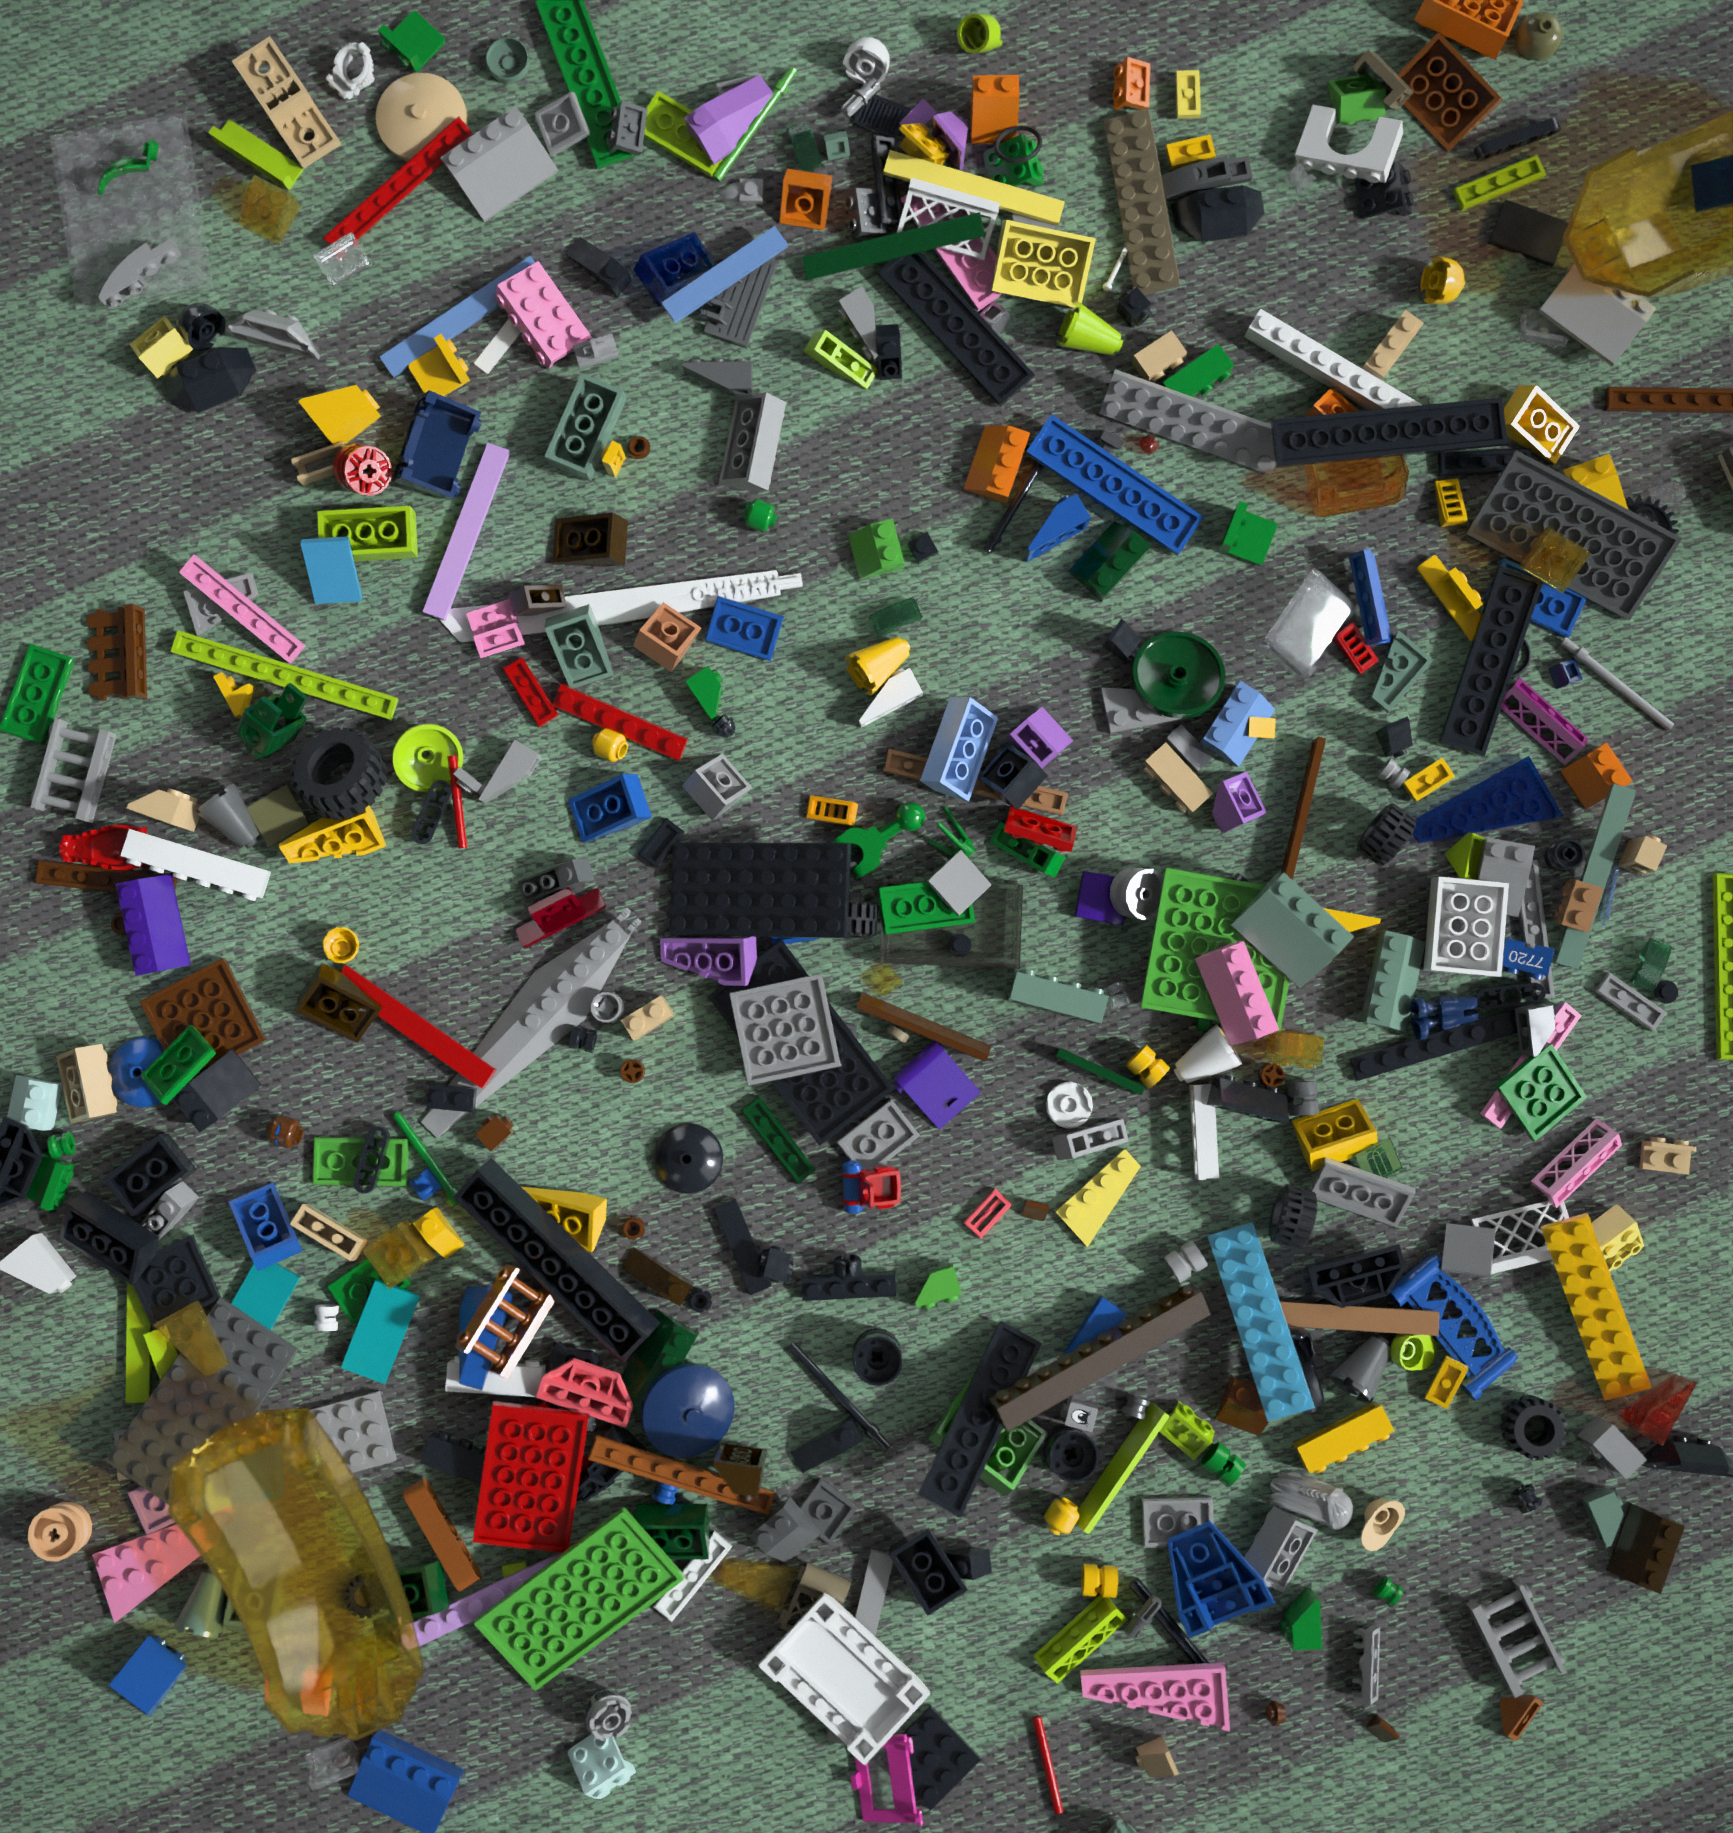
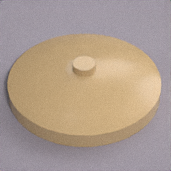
[376,73,468,162]

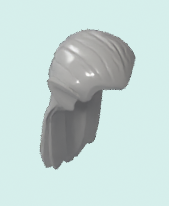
[1270,1470,1353,1529]

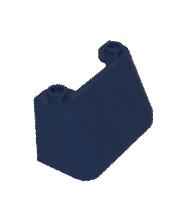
[392,390,482,500]

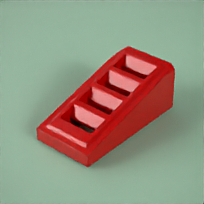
[1332,623,1379,675]

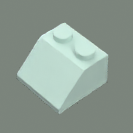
[7,1075,62,1131]

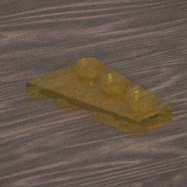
[153,1301,230,1376]
[715,1559,800,1613]

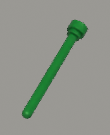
[392,1111,459,1208]

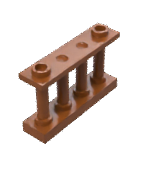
[454,1264,556,1379]

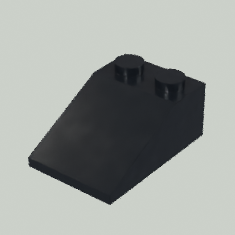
[172,1048,262,1133]

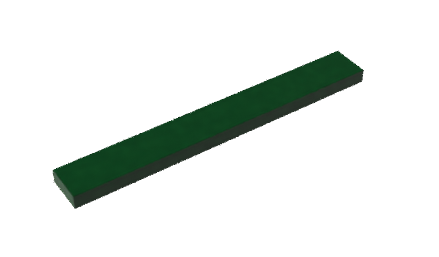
[802,212,985,281]

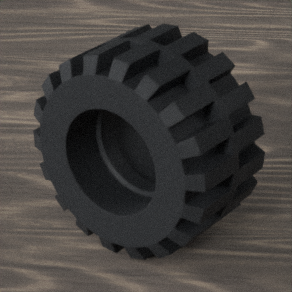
[1357,803,1417,867]
[847,902,878,938]
[1269,1185,1317,1250]
[1500,1395,1568,1460]

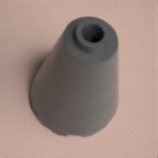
[196,783,260,849]
[1330,1335,1391,1404]

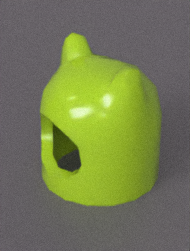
[957,13,1002,54]

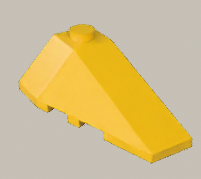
[279,805,386,864]
[522,1187,607,1252]

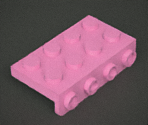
[495,261,592,369]

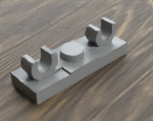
[1352,1625,1380,1705]

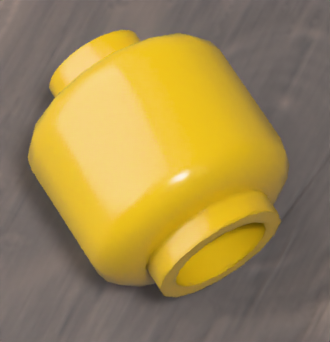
[592,728,628,762]
[1044,1497,1080,1535]

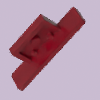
[516,887,606,948]

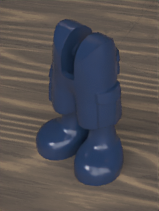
[1410,995,1478,1040]

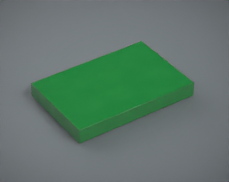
[140,1024,216,1105]
[326,1245,412,1325]

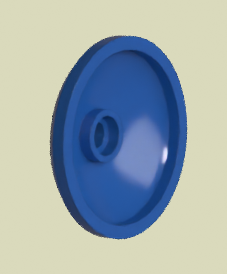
[108,1037,164,1107]

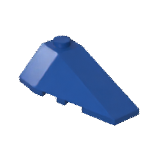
[459,1286,513,1390]

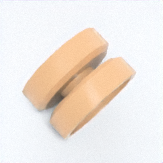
[28,1501,92,1561]

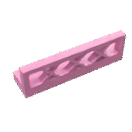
[1531,1118,1622,1208]

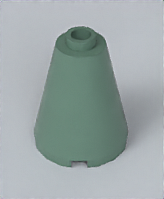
[174,1568,226,1638]

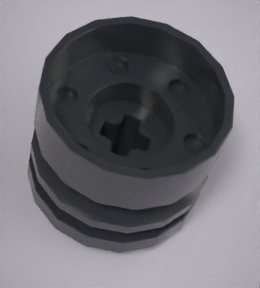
[852,1328,903,1386]
[1043,1426,1099,1483]

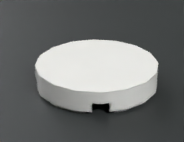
[1046,1082,1093,1128]

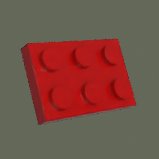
[1004,806,1077,852]

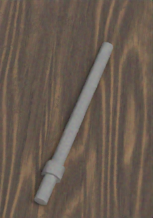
[1560,637,1674,731]

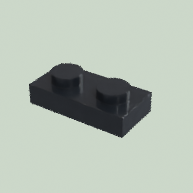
[427,1084,477,1112]

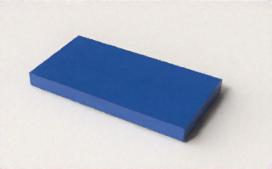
[1483,558,1587,638]

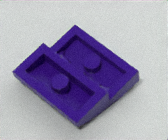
[1074,871,1125,926]

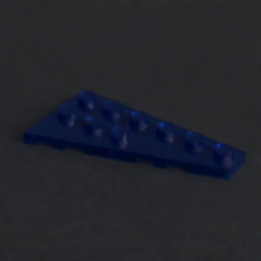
[1412,756,1564,844]

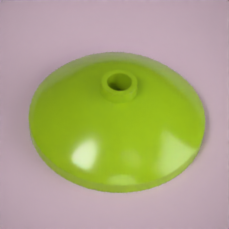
[392,723,463,792]

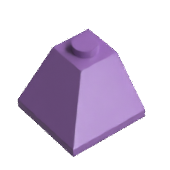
[932,111,968,170]
[1212,772,1267,834]

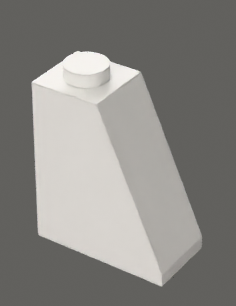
[0,1233,76,1294]

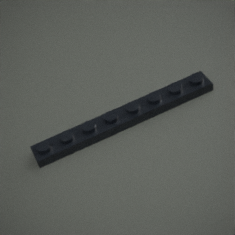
[1349,1005,1528,1081]

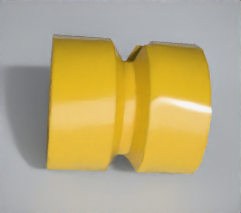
[1125,1044,1170,1089]
[1081,1563,1118,1598]

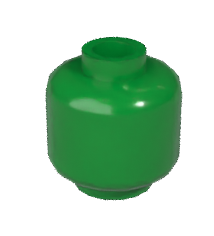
[742,499,778,533]

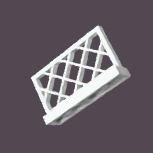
[897,178,1000,261]
[1471,1201,1569,1274]

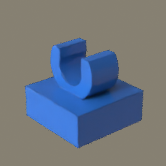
[409,1168,442,1201]

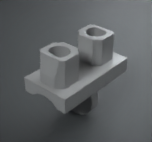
[573,334,619,369]

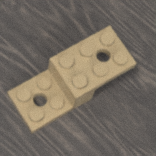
[232,36,342,169]

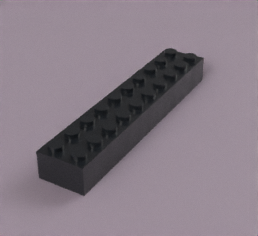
[453,1158,660,1363]

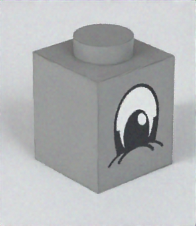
[1060,1398,1098,1432]

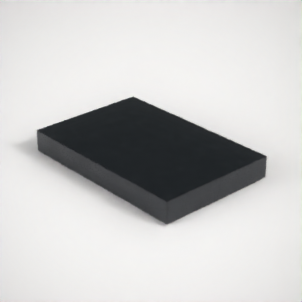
[1488,199,1570,267]

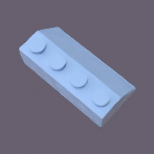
[920,697,998,802]

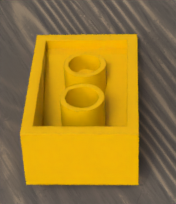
[1504,385,1579,465]
[1563,454,1628,509]

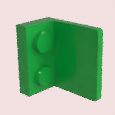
[1219,501,1278,566]

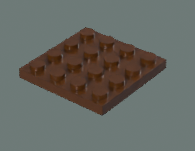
[140,958,267,1070]

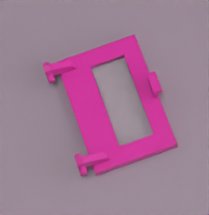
[850,1734,923,1825]

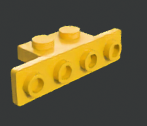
[1417,555,1483,641]

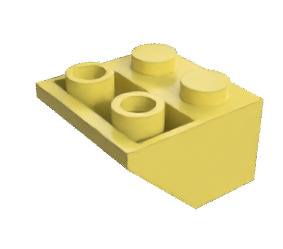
[1592,1204,1644,1272]

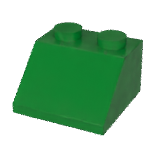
[1279,1588,1322,1650]

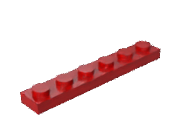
[553,684,689,761]

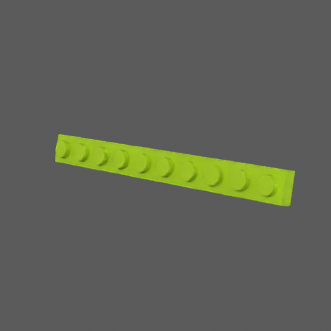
[170,630,399,721]

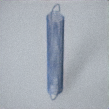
[1599,861,1619,927]

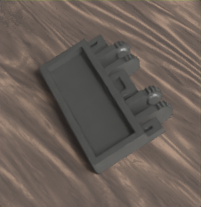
[697,248,777,349]

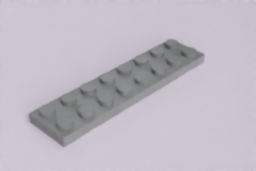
[1099,369,1276,475]

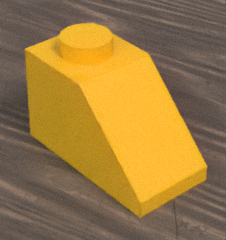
[413,1207,465,1259]

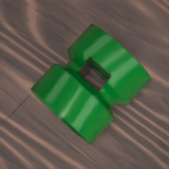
[1200,1441,1246,1487]

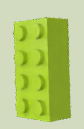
[317,506,418,562]

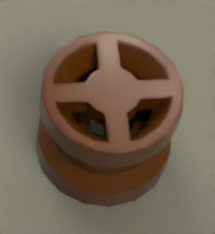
[620,1060,645,1083]
[1258,1064,1285,1087]

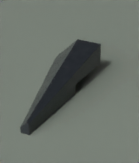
[576,1425,648,1502]

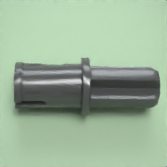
[1124,1595,1162,1638]

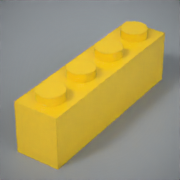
[1292,1402,1394,1474]

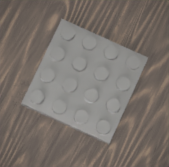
[730,974,841,1086]

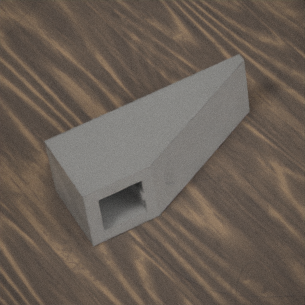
[837,286,877,365]
[479,740,542,804]
[140,1181,199,1241]

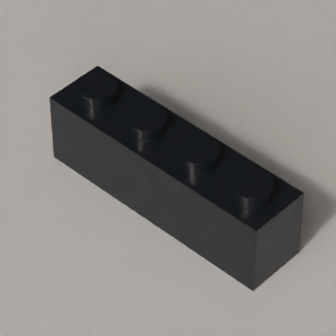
[420,1431,486,1485]

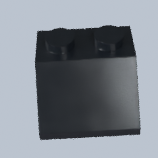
[977,743,1048,810]

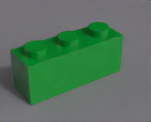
[1161,343,1235,397]

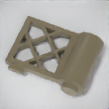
[778,1562,851,1631]

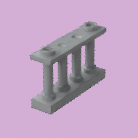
[30,718,117,823]
[1466,1579,1566,1698]

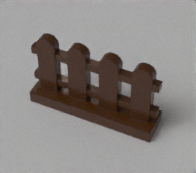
[86,604,147,701]

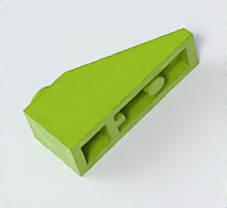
[804,330,878,389]

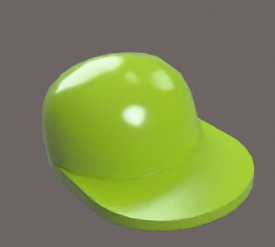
[1390,1334,1437,1370]

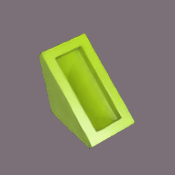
[1445,833,1484,880]

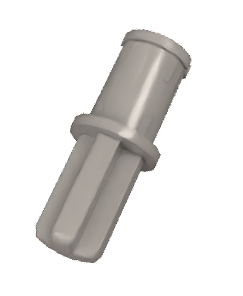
[841,77,880,117]

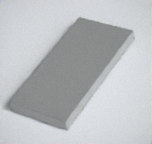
[1309,1157,1415,1228]

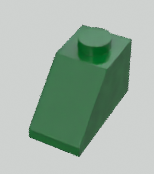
[685,666,723,723]

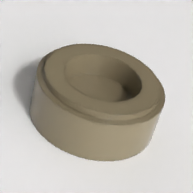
[886,1024,910,1043]

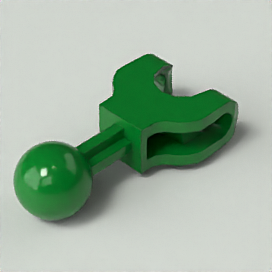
[833,802,925,879]

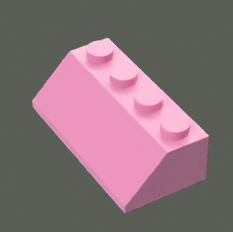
[1194,940,1279,1046]

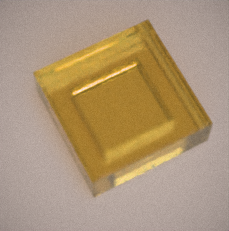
[871,964,903,996]

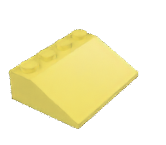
[991,220,1096,308]

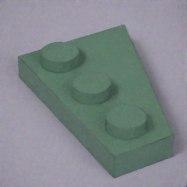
[1370,630,1434,713]

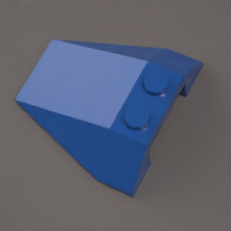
[1167,1520,1275,1639]

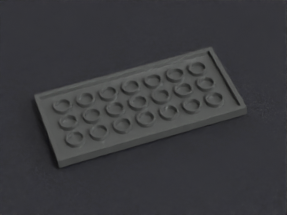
[1466,450,1683,620]
[105,1297,299,1514]

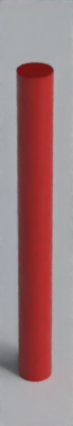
[447,755,467,848]
[1032,1715,1063,1814]

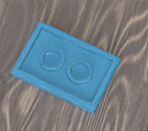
[300,537,362,604]

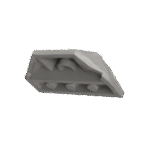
[225,309,320,360]

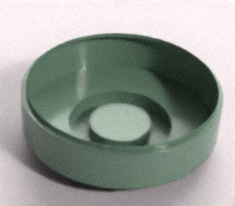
[486,38,530,83]

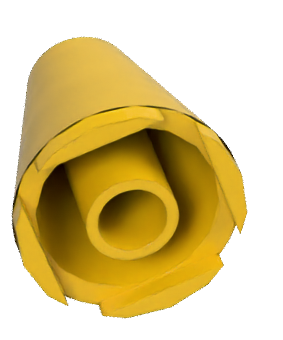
[844,637,910,695]

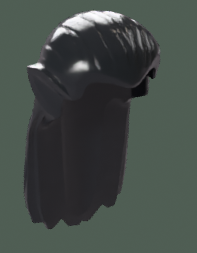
[1289,1327,1325,1414]

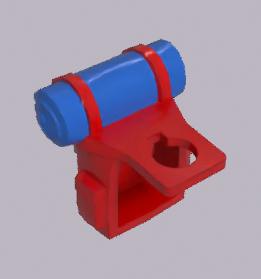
[841,1160,901,1214]

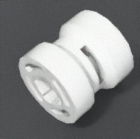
[314,1304,339,1331]

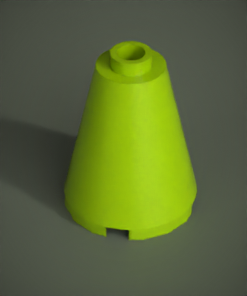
[1057,301,1123,355]

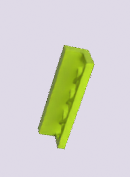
[1033,1594,1128,1684]

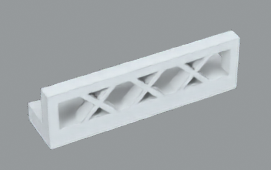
[1189,1084,1219,1180]

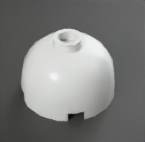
[843,37,890,85]

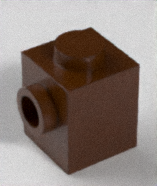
[475,1115,515,1152]

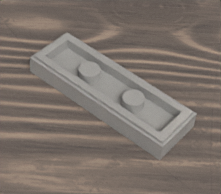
[1594,972,1667,1032]

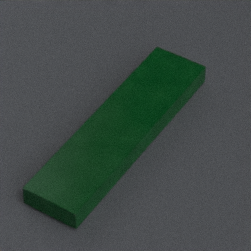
[1055,1048,1145,1095]
[740,1096,816,1184]

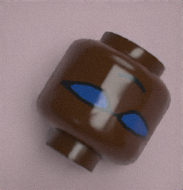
[266,1115,304,1149]

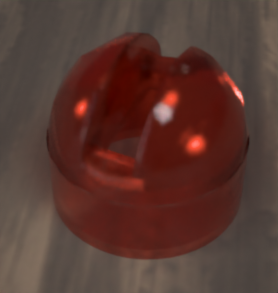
[1139,434,1159,455]

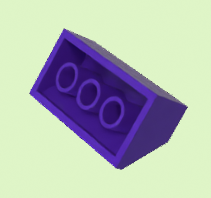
[116,874,191,976]

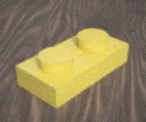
[1175,70,1201,119]

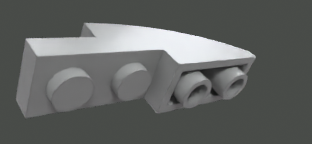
[98,238,183,309]

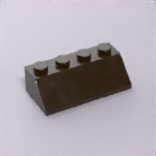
[713,1442,767,1500]

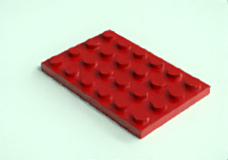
[473,1401,589,1553]

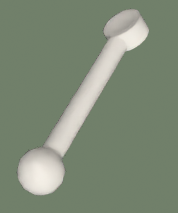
[1103,247,1127,291]

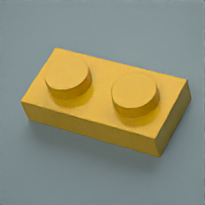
[1165,134,1216,170]
[601,440,626,477]
[1402,757,1455,803]
[1425,1356,1468,1409]

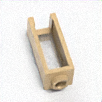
[291,441,347,486]

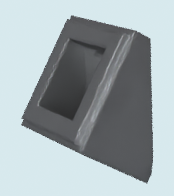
[979,301,1012,334]

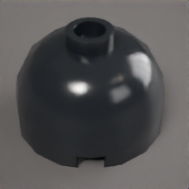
[177,303,226,351]

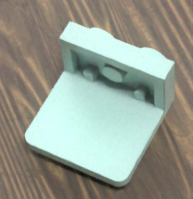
[568,1734,636,1799]

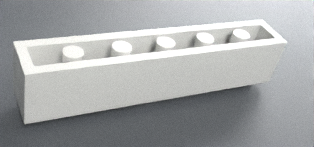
[121,829,271,901]

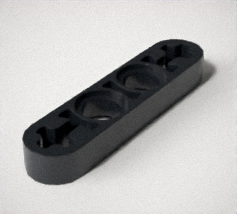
[1474,117,1561,161]

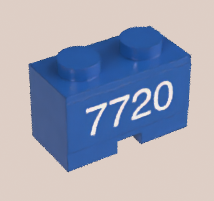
[1502,938,1555,980]

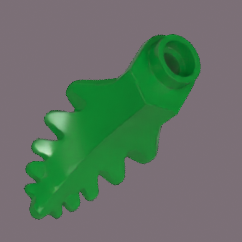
[98,138,159,195]

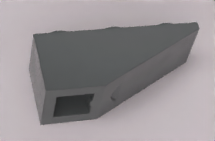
[682,359,753,396]
[518,858,595,903]

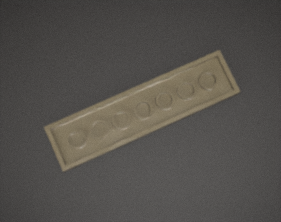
[1104,108,1181,296]

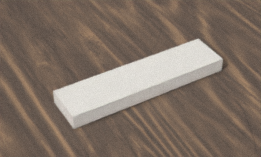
[653,1531,732,1622]

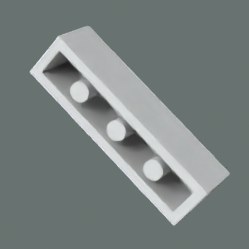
[445,1356,546,1397]

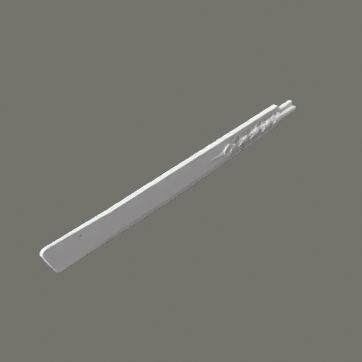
[440,570,803,642]

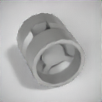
[591,992,625,1023]
[1163,1240,1208,1283]

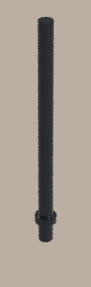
[983,462,1043,554]

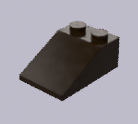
[552,512,628,567]
[295,963,382,1043]

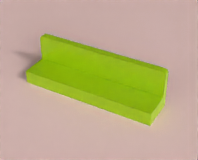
[208,120,303,191]

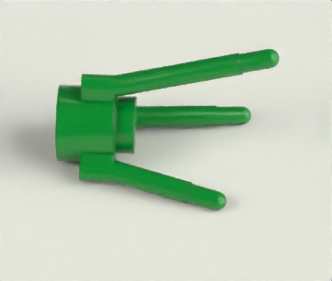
[928,806,976,858]

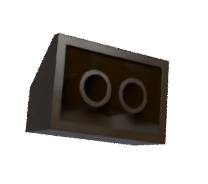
[1606,1503,1685,1594]

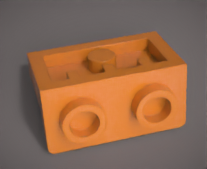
[1113,57,1150,110]

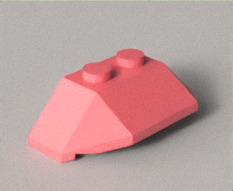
[536,1358,633,1428]

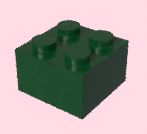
[385,1560,449,1622]

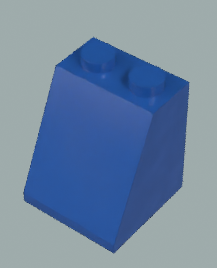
[109,1635,188,1717]

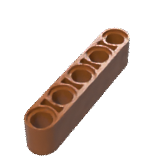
[402,1477,482,1591]

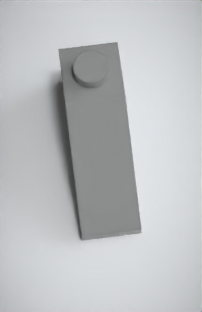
[1052,1119,1129,1160]

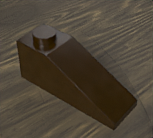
[622,1247,694,1306]

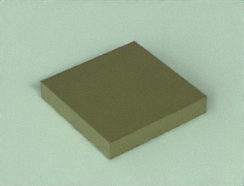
[247,785,311,848]

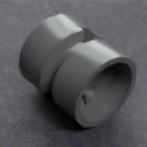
[1286,1081,1320,1116]

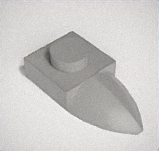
[718,178,763,204]

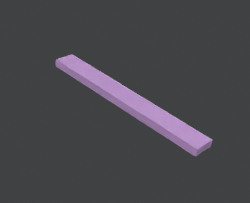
[423,443,510,621]

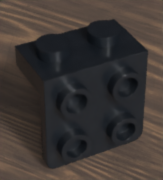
[1355,162,1414,219]

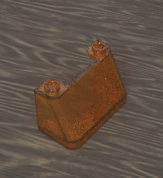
[1304,456,1409,517]

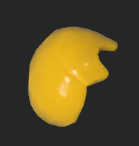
[322,927,359,963]

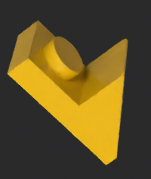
[213,672,255,719]

